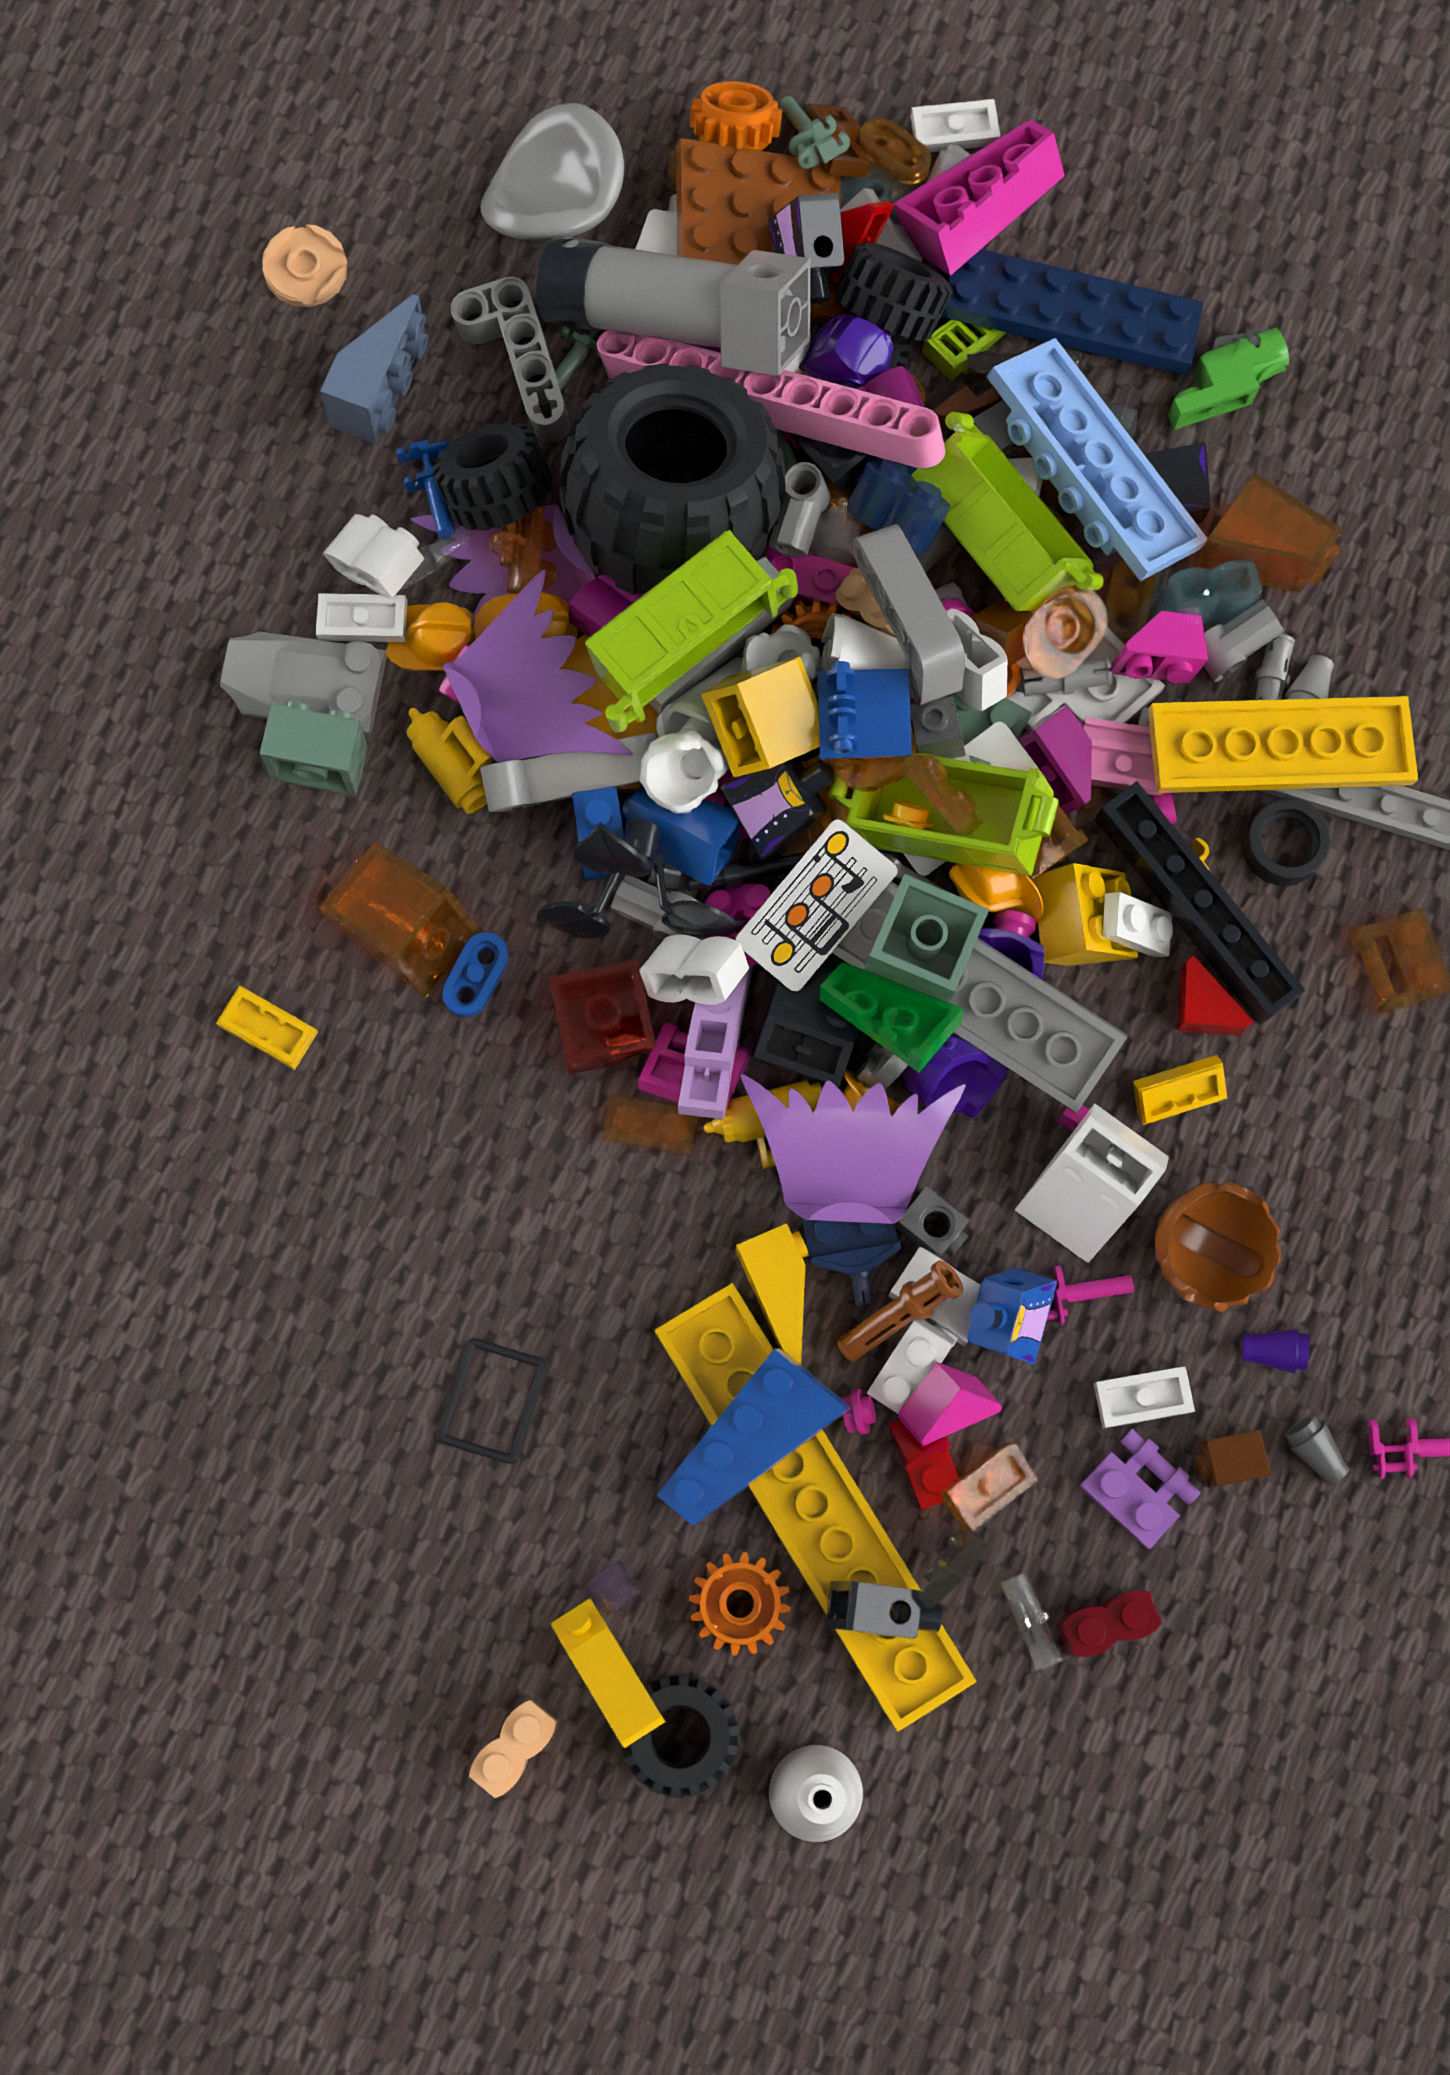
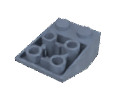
[320,294,429,444]

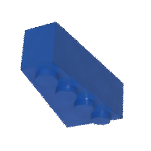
[657,1349,852,1526]

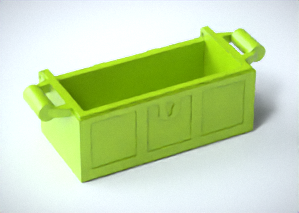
[911,412,1104,611]
[585,530,798,732]
[828,752,1059,876]

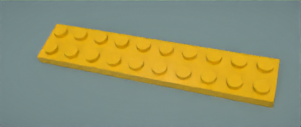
[654,1283,977,1732]

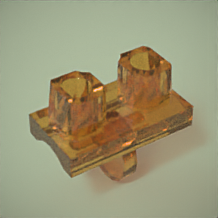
[489,506,557,594]

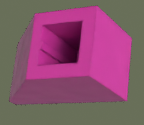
[1109,611,1208,684]

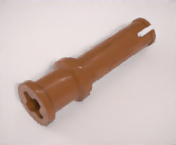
[837,1260,964,1362]

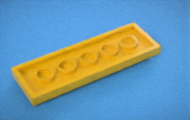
[1148,696,1418,793]

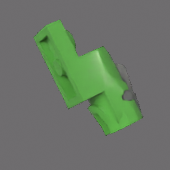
[1167,328,1289,430]

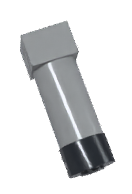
[536,236,810,376]

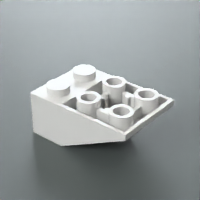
[1015,1103,1169,1263]

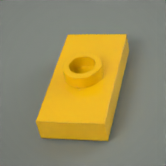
[216,985,318,1070]
[1133,1055,1227,1125]

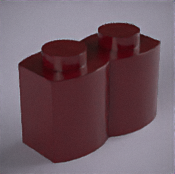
[1056,1591,1162,1657]

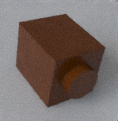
[971,599,1037,668]
[1195,1430,1271,1488]

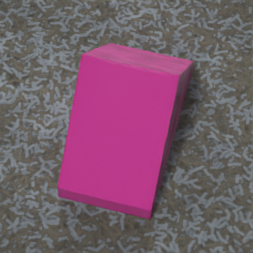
[899,1362,1001,1447]

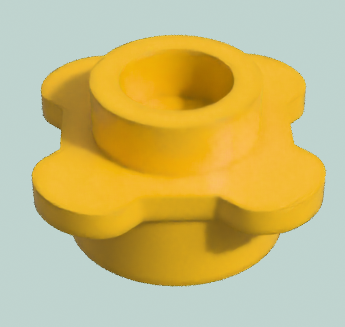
[883,801,934,829]

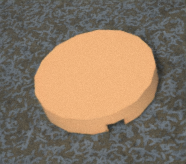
[262,225,347,307]

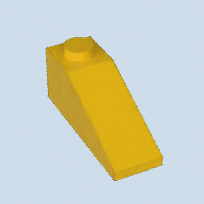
[735,1223,809,1365]
[550,1598,665,1748]

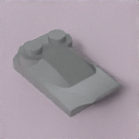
[220,632,387,737]

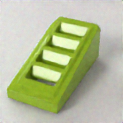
[922,319,1007,381]

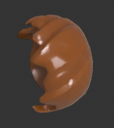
[1155,1182,1281,1313]

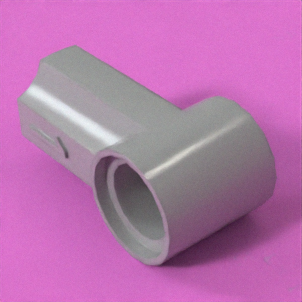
[769,462,830,559]
[1204,599,1284,682]
[611,875,699,940]

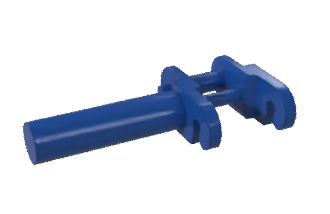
[396,440,455,539]

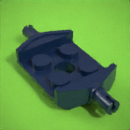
[802,1218,901,1306]

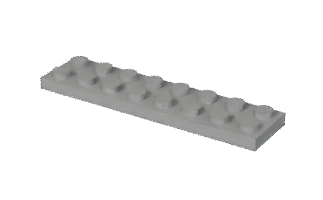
[832,882,1128,1113]

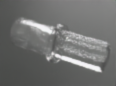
[400,527,472,590]

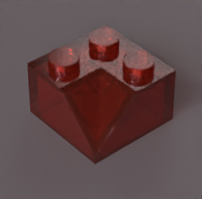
[549,959,656,1075]

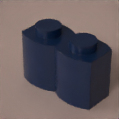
[846,458,951,555]

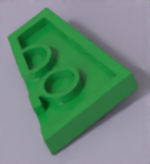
[820,962,963,1073]

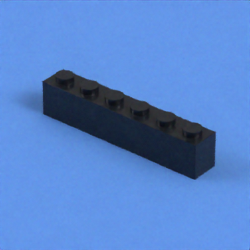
[1094,781,1306,1025]

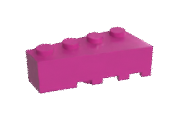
[893,119,1065,276]

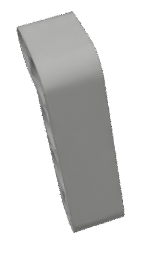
[450,277,571,443]
[852,524,965,705]
[480,733,657,812]

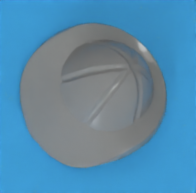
[481,103,624,243]

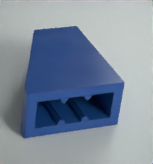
[621,785,741,886]

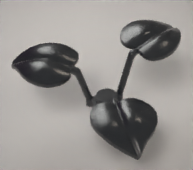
[536,819,745,939]

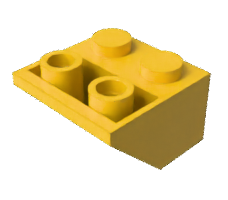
[701,656,820,777]
[1031,863,1138,966]

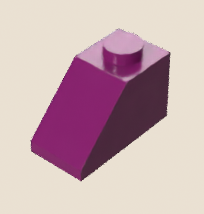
[1017,705,1092,817]

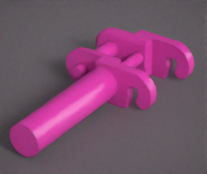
[1047,1265,1134,1325]
[1368,1418,1450,1479]

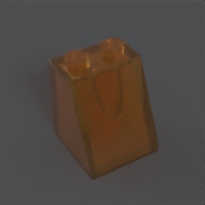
[1192,472,1343,593]
[318,841,482,998]

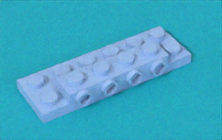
[987,338,1208,581]

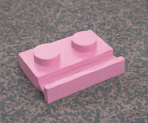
[1082,717,1163,796]

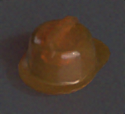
[1022,585,1107,679]

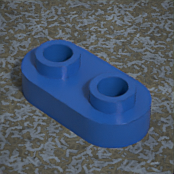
[442,932,509,1018]

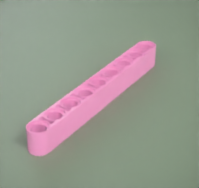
[597,330,946,468]

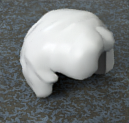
[741,624,820,684]
[639,729,728,814]

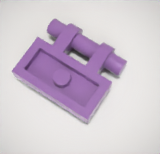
[1079,1429,1201,1550]

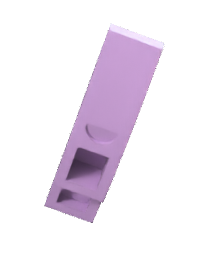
[678,966,752,1119]

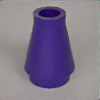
[1242,1328,1309,1374]

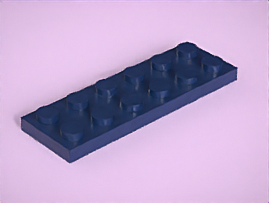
[941,249,1204,375]

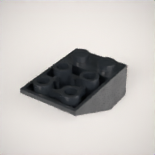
[750,952,858,1086]

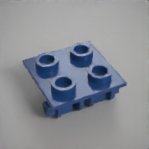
[818,661,912,759]

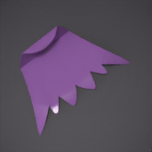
[411,504,595,629]
[443,570,633,763]
[740,1074,965,1224]

